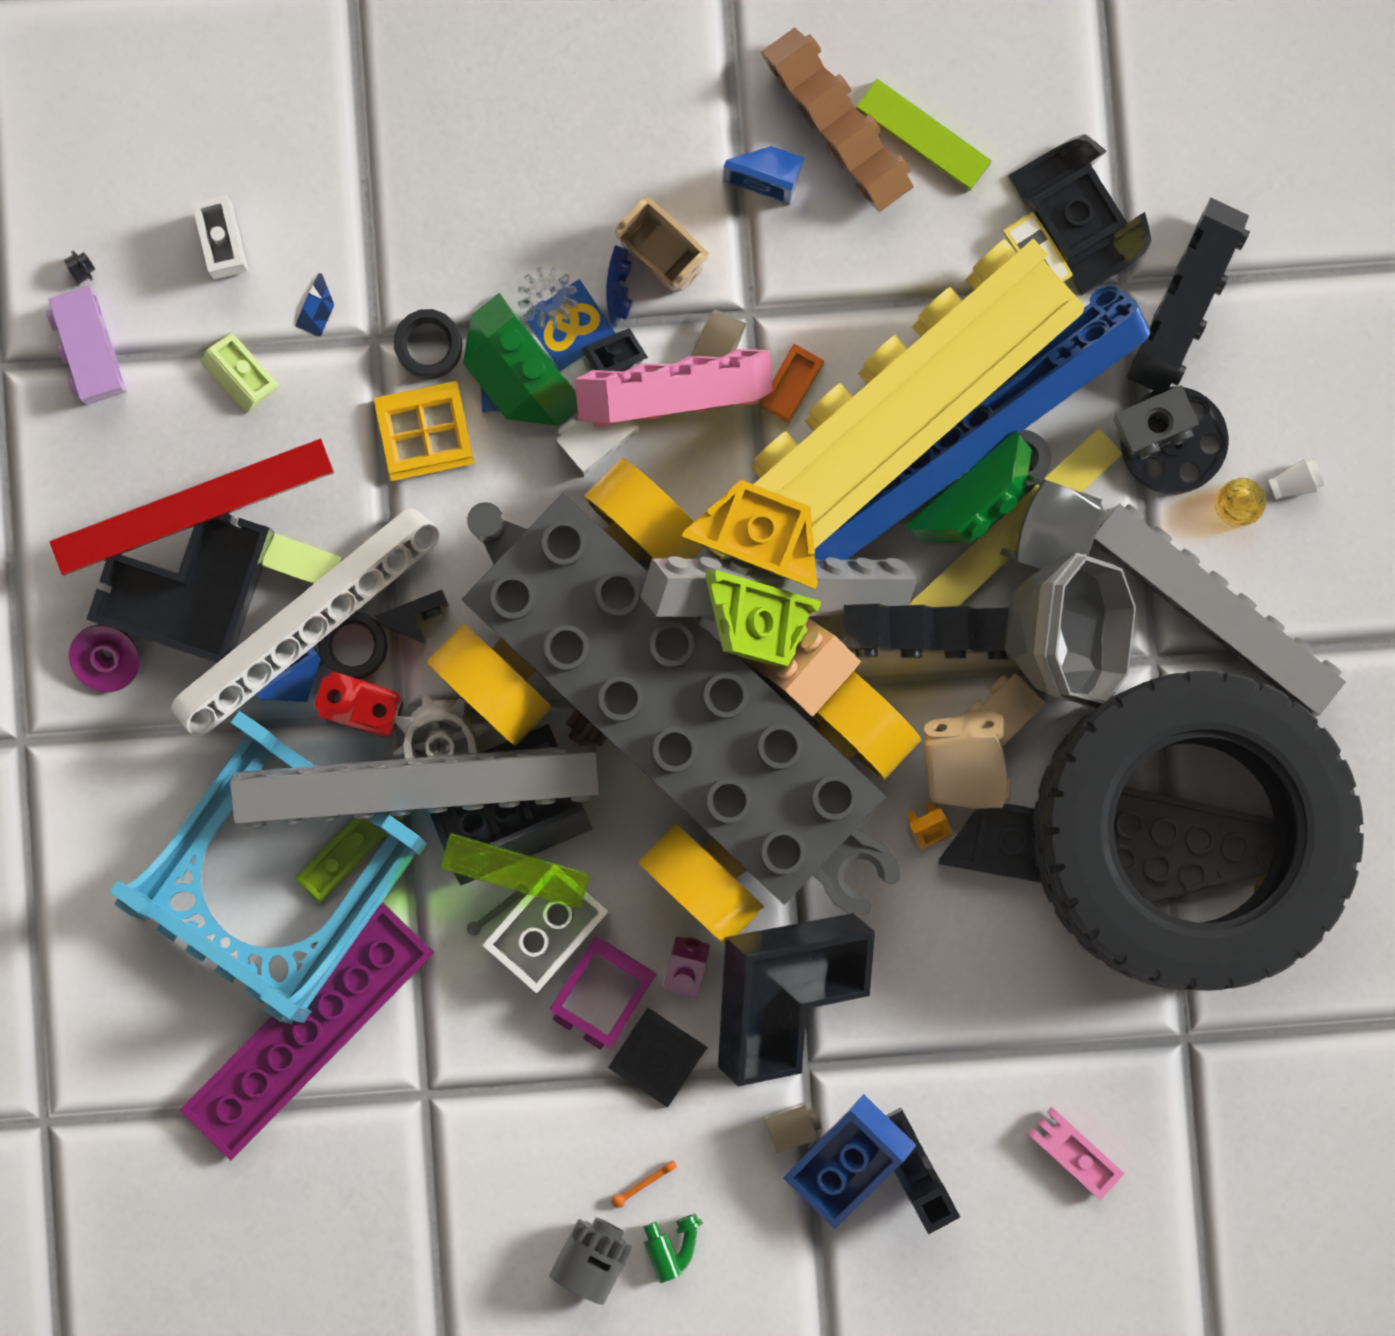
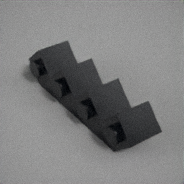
[1126,197,1250,394]
[844,603,1009,660]

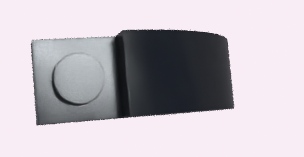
[886,1107,961,1235]

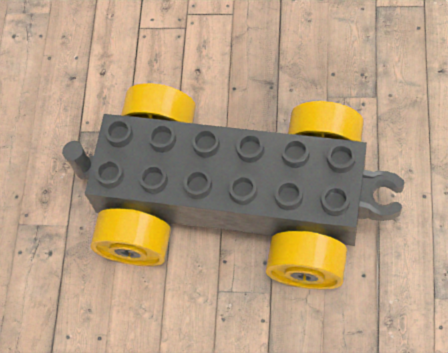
[426,457,922,945]

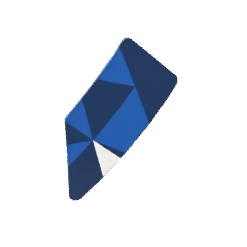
[296,273,334,336]

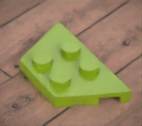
[705,570,821,667]

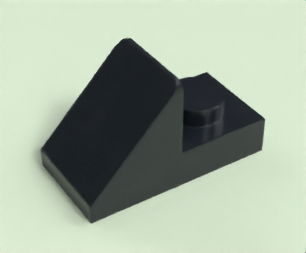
[375,589,450,645]

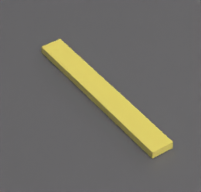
[909,428,1123,607]

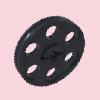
[1120,386,1229,494]

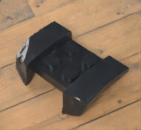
[1008,134,1152,295]

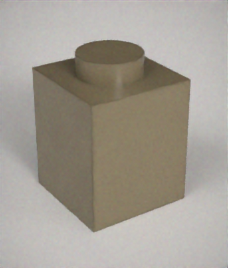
[764,1102,822,1153]

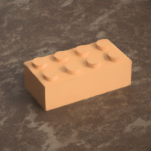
[738,618,861,717]

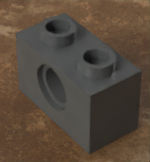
[1113,385,1199,460]

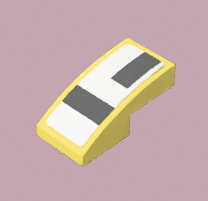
[1002,211,1073,281]

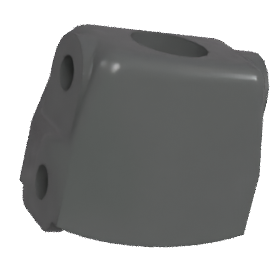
[1000,474,1104,569]

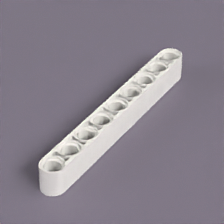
[171,509,439,736]

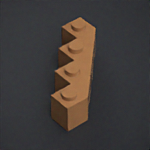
[761,27,914,212]

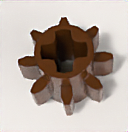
[566,710,607,747]

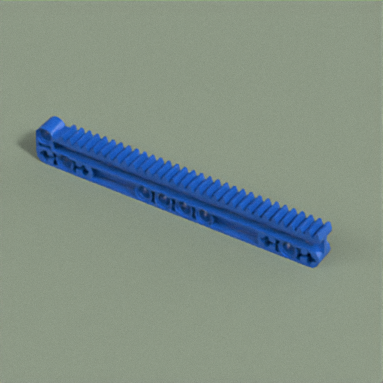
[814,285,1150,560]

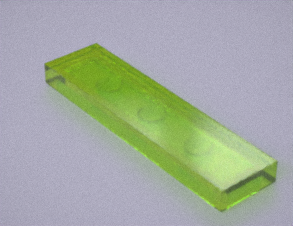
[440,833,591,909]

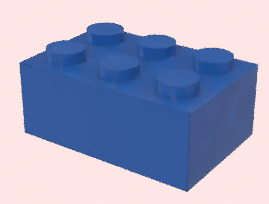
[783,1094,916,1229]

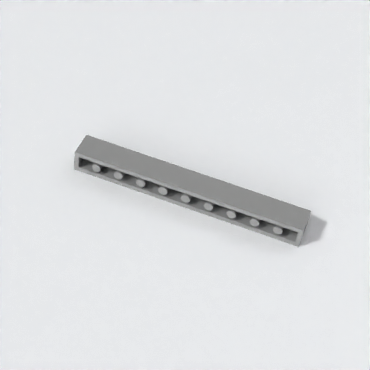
[230,744,600,827]

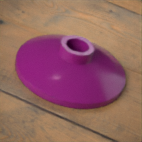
[69,624,140,692]

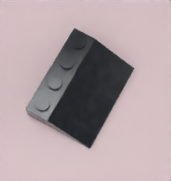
[430,724,593,886]

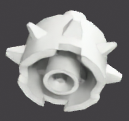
[393,695,489,759]

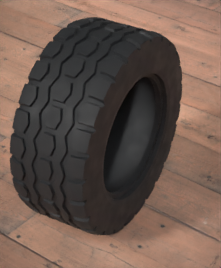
[1033,671,1364,991]

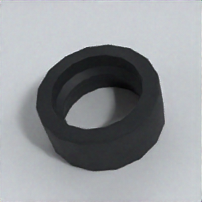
[394,309,462,379]
[318,611,388,679]

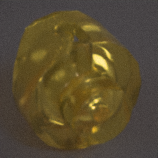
[1214,478,1266,528]

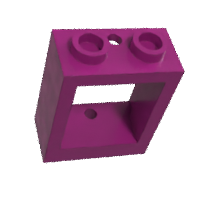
[549,935,657,1050]

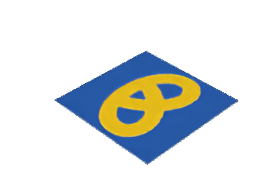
[523,279,616,371]

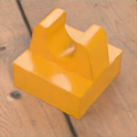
[908,802,952,851]

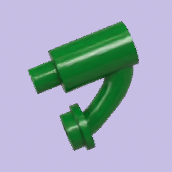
[643,1213,703,1283]

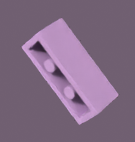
[46,286,127,405]

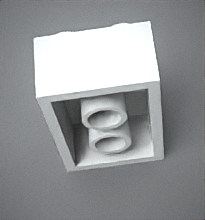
[482,863,610,993]

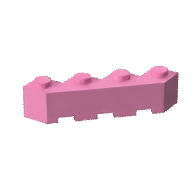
[575,349,773,427]

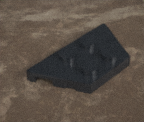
[938,803,1041,883]

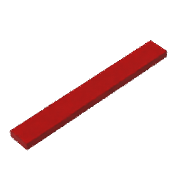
[49,438,335,576]

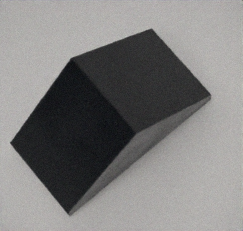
[581,328,648,372]

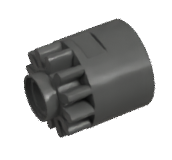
[549,1217,633,1305]

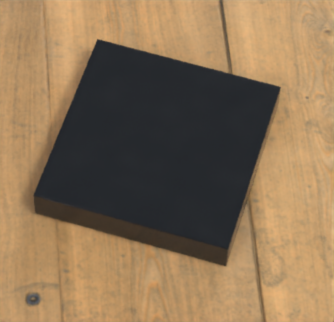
[608,1007,708,1108]

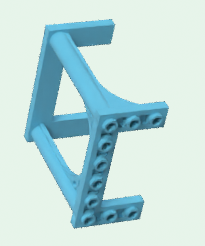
[109,711,429,1024]

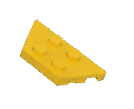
[682,480,818,590]

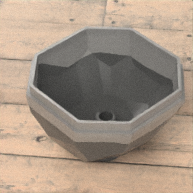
[1005,553,1136,708]

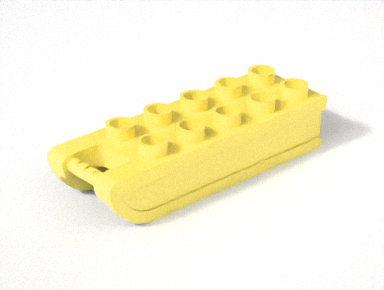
[706,239,1084,559]

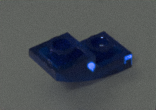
[606,245,633,327]

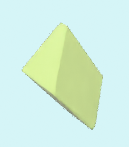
[201,333,279,413]
[261,534,342,585]

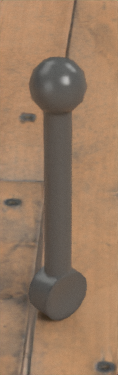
[467,884,529,936]

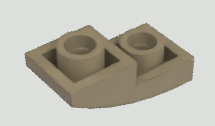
[691,309,747,357]

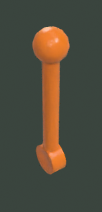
[611,1160,677,1208]

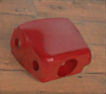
[314,671,405,739]

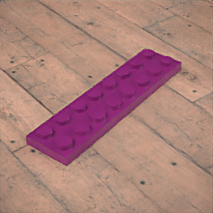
[180,902,435,1161]

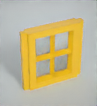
[374,381,475,482]

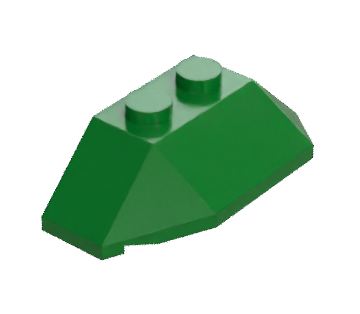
[463,293,578,427]
[906,430,1032,544]

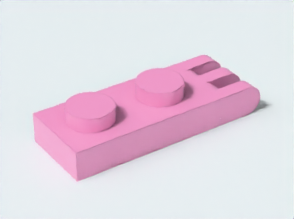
[1027,1107,1125,1200]

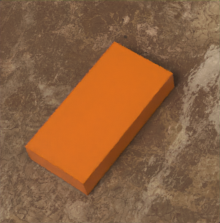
[759,344,825,423]

